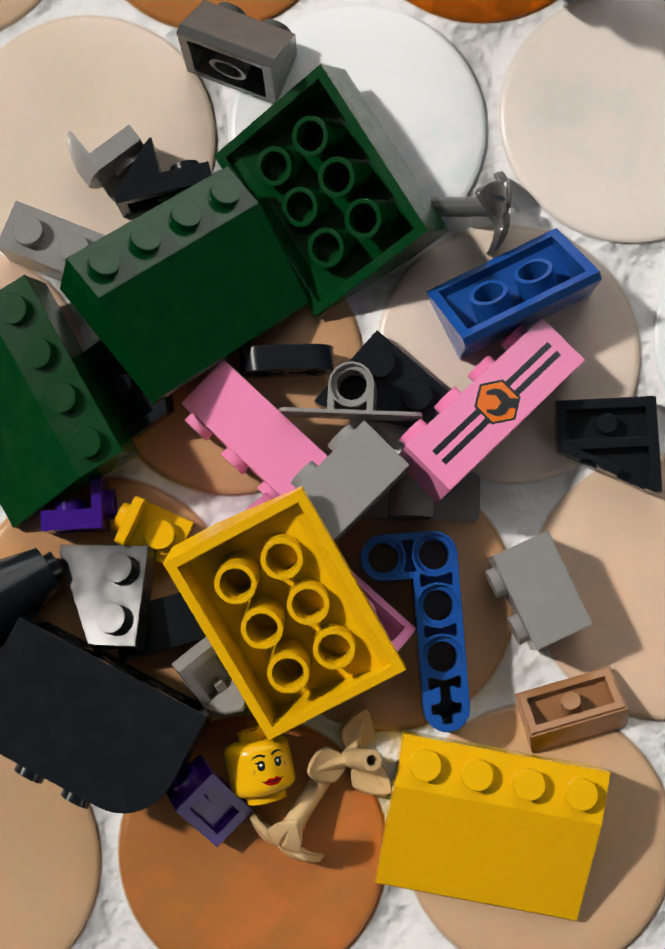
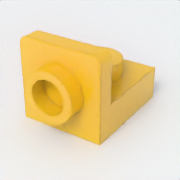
[112,496,196,563]

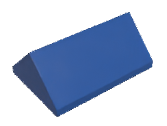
[426,228,602,359]

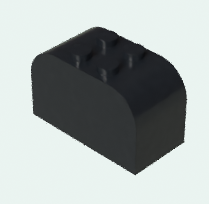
[0,617,215,814]

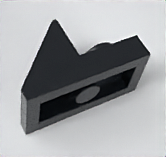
[114,137,212,217]

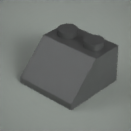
[176,0,297,104]

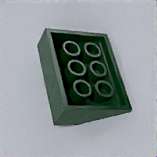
[214,64,449,317]
[60,166,309,405]
[0,275,141,528]

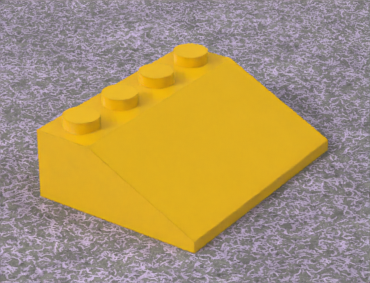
[163,486,406,741]
[375,730,611,921]

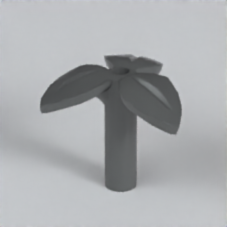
[431,171,512,255]

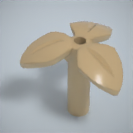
[307,709,392,796]
[248,778,330,863]

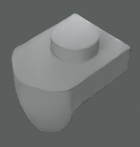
[67,125,144,189]
[171,637,246,715]

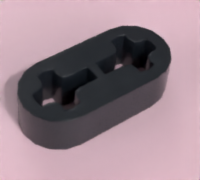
[239,344,334,378]

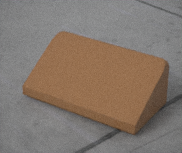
[514,666,628,753]

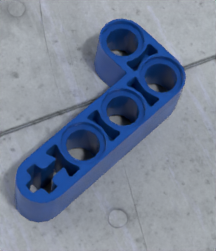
[360,531,470,732]

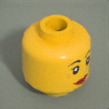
[224,726,296,806]

